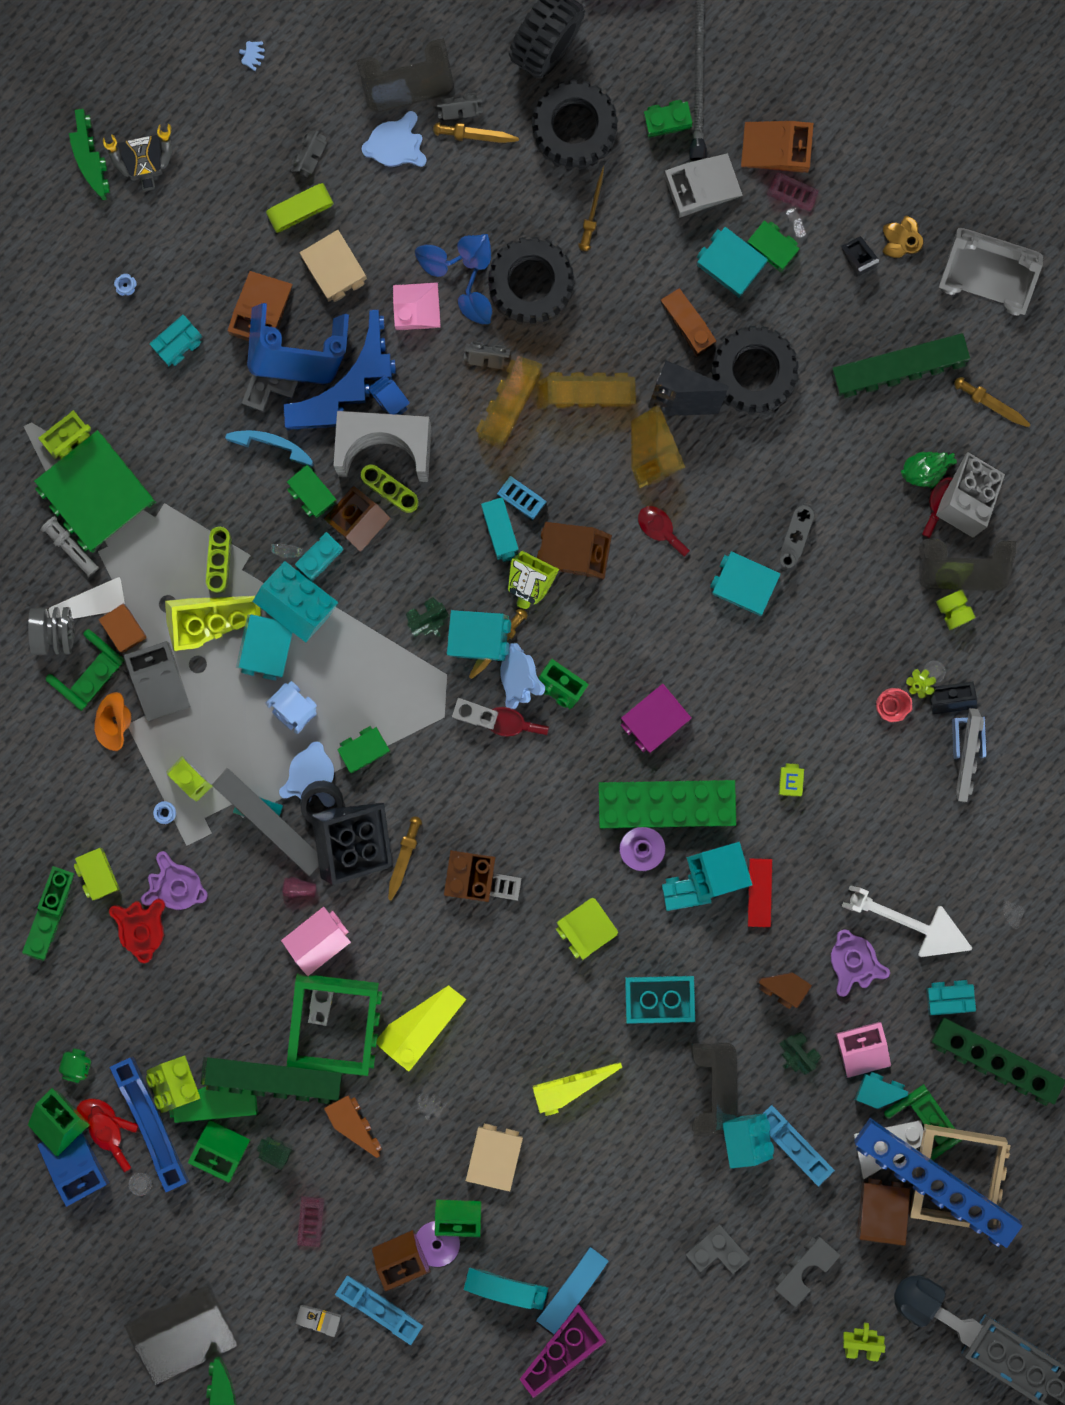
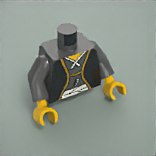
[103,124,173,191]

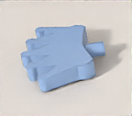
[239,41,265,71]

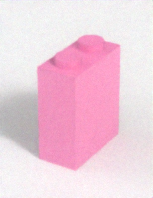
[281,907,351,976]

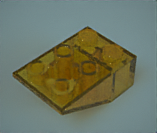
[631,405,685,488]

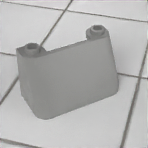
[939,228,1043,315]

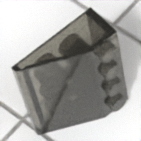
[124,1283,238,1385]

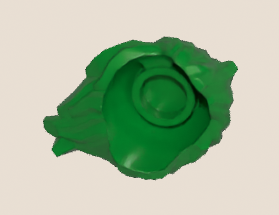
[901,452,957,489]

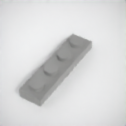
[956,708,984,802]

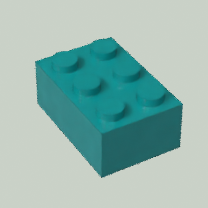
[252,561,338,643]
[625,976,695,1024]

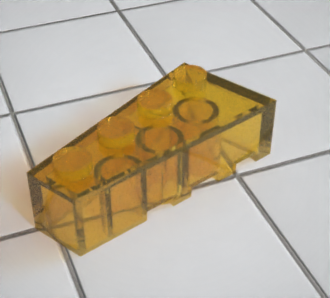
[537,372,636,409]

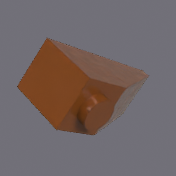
[660,288,717,357]

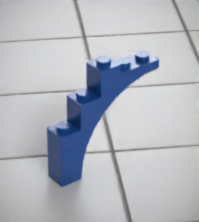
[284,310,396,430]

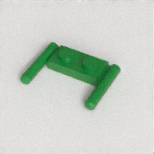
[45,629,125,711]
[884,1084,962,1160]

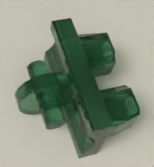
[406,597,449,637]
[779,1032,821,1075]

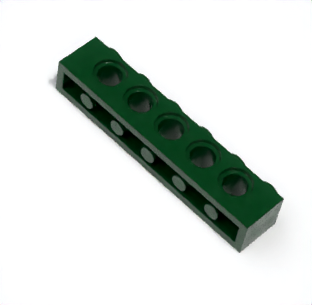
[930,1017,1065,1106]

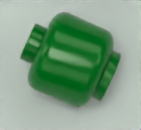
[58,1048,91,1083]

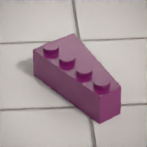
[519,1304,607,1398]

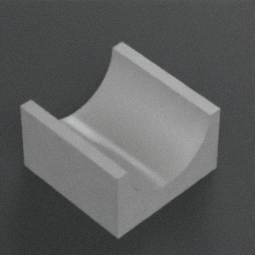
[334,411,432,482]

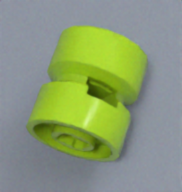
[936,589,976,630]

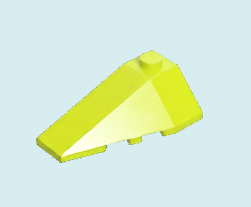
[165,596,261,651]
[377,985,466,1071]
[533,1062,622,1116]

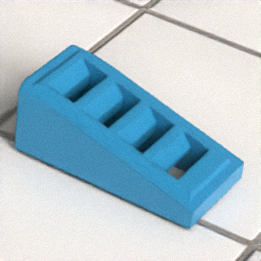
[497,476,547,521]

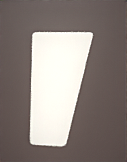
[49,577,125,619]

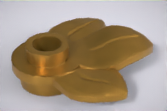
[883,216,924,258]

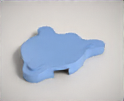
[362,111,427,167]
[500,643,545,709]
[279,742,335,807]

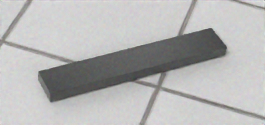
[212,768,319,876]

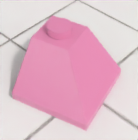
[393,283,441,330]

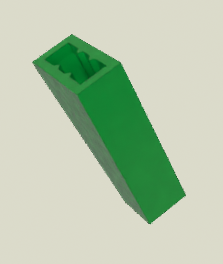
[169,1086,258,1123]

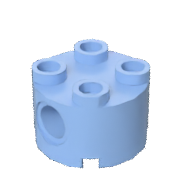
[265,681,317,734]

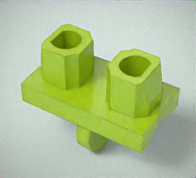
[843,1323,885,1361]

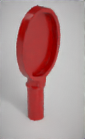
[77,1099,139,1133]
[88,1113,131,1172]

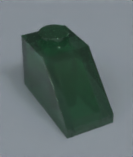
[257,1136,294,1170]

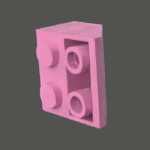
[835,1022,891,1078]

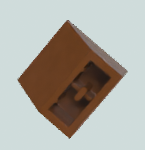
[444,850,495,902]
[757,972,812,1009]
[372,1230,431,1291]

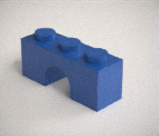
[367,375,410,415]

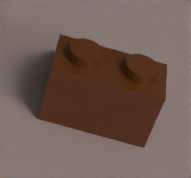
[324,486,391,552]

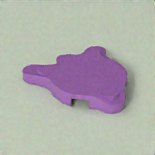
[141,851,208,910]
[831,929,890,997]

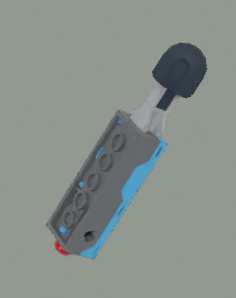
[894,1275,1065,1405]

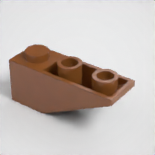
[324,1095,382,1158]

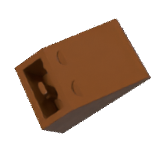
[741,121,814,173]
[228,271,293,341]

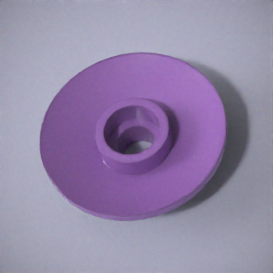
[620,827,665,871]
[416,1221,460,1267]

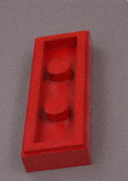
[748,859,772,927]

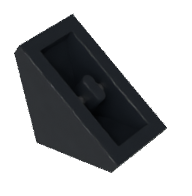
[841,236,879,277]

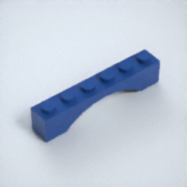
[110,1056,189,1192]

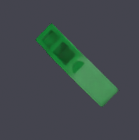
[69,109,110,200]
[22,866,74,961]
[206,1357,236,1405]

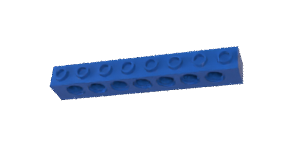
[854,1118,1022,1248]

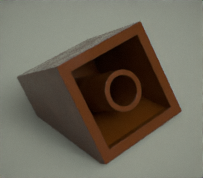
[537,522,612,579]
[856,1178,910,1246]

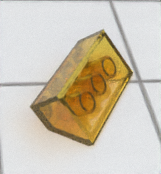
[476,356,542,450]

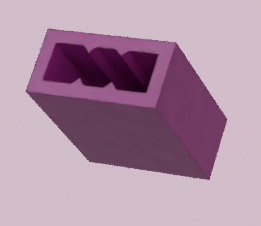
[620,684,692,754]

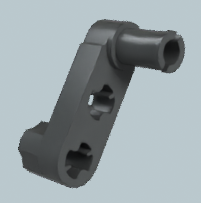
[780,503,815,568]

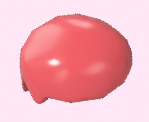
[876,688,912,722]

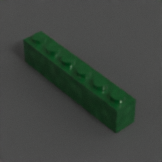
[831,333,970,399]
[200,1057,342,1104]

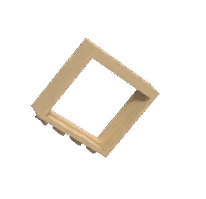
[909,1124,1010,1228]

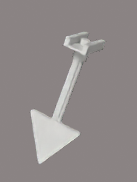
[842,886,972,957]

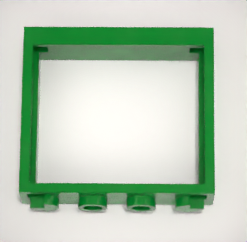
[286,974,382,1076]

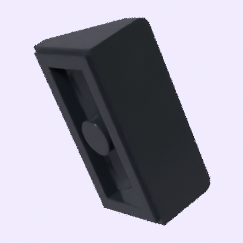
[930,681,977,714]

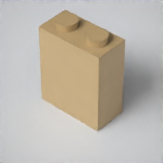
[300,230,367,302]
[466,1123,523,1191]

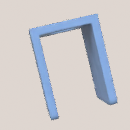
[952,717,986,759]

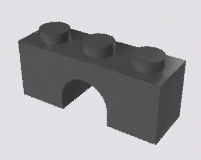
[774,1236,841,1307]

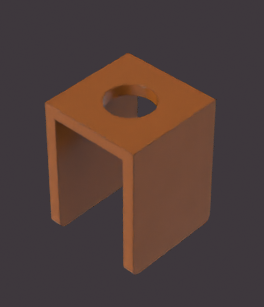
[98,603,146,653]

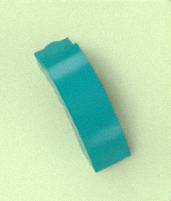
[463,1268,548,1310]

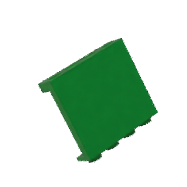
[34,430,156,553]

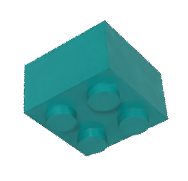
[723,1113,774,1168]

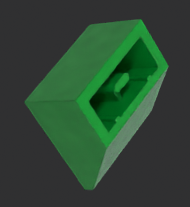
[28,1088,90,1157]
[188,1120,251,1183]

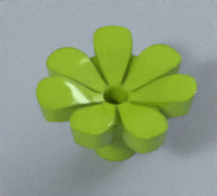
[906,669,936,698]

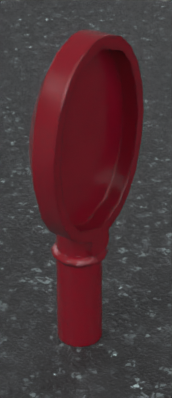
[922,477,953,538]
[638,506,690,557]
[490,707,549,737]

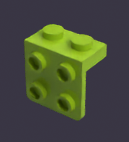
[38,410,91,460]
[556,898,618,960]
[146,1056,200,1113]

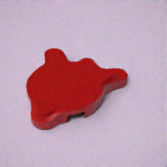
[109,898,166,963]

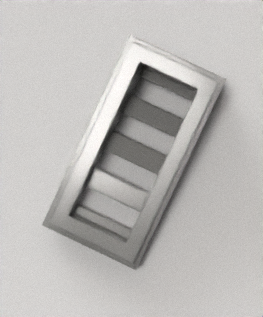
[490,873,522,901]

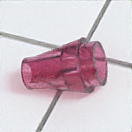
[282,876,316,898]

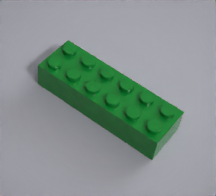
[598,780,736,829]

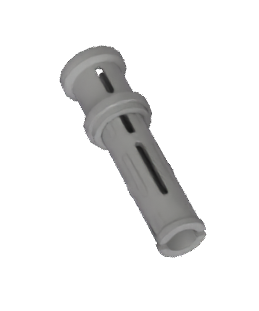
[40,516,99,577]

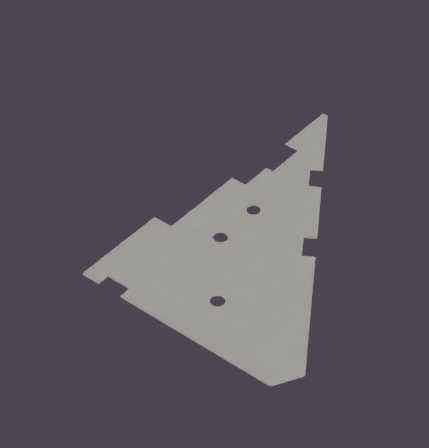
[24,422,447,846]

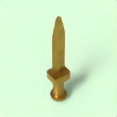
[433,122,519,143]
[578,166,604,251]
[954,377,1030,427]
[469,609,528,679]
[388,817,422,900]

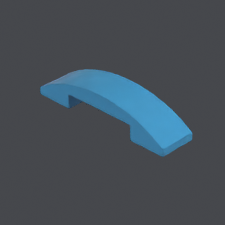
[225,430,314,468]
[763,1105,835,1187]
[536,1247,608,1334]
[335,1275,423,1345]

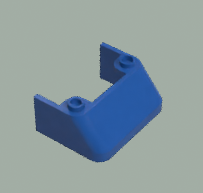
[247,303,349,384]

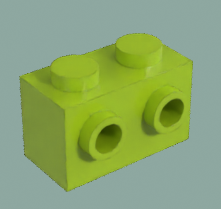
[74,848,120,900]

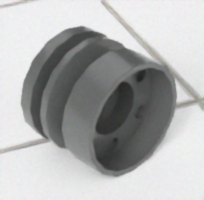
[28,607,75,655]

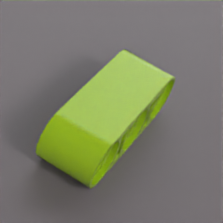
[266,183,334,233]
[361,465,418,513]
[206,527,231,594]

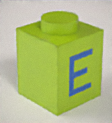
[778,763,804,797]

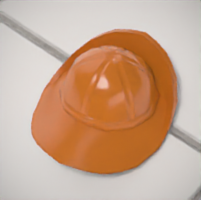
[94,692,131,751]

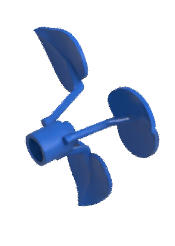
[415,234,492,324]

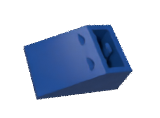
[37,1132,110,1207]

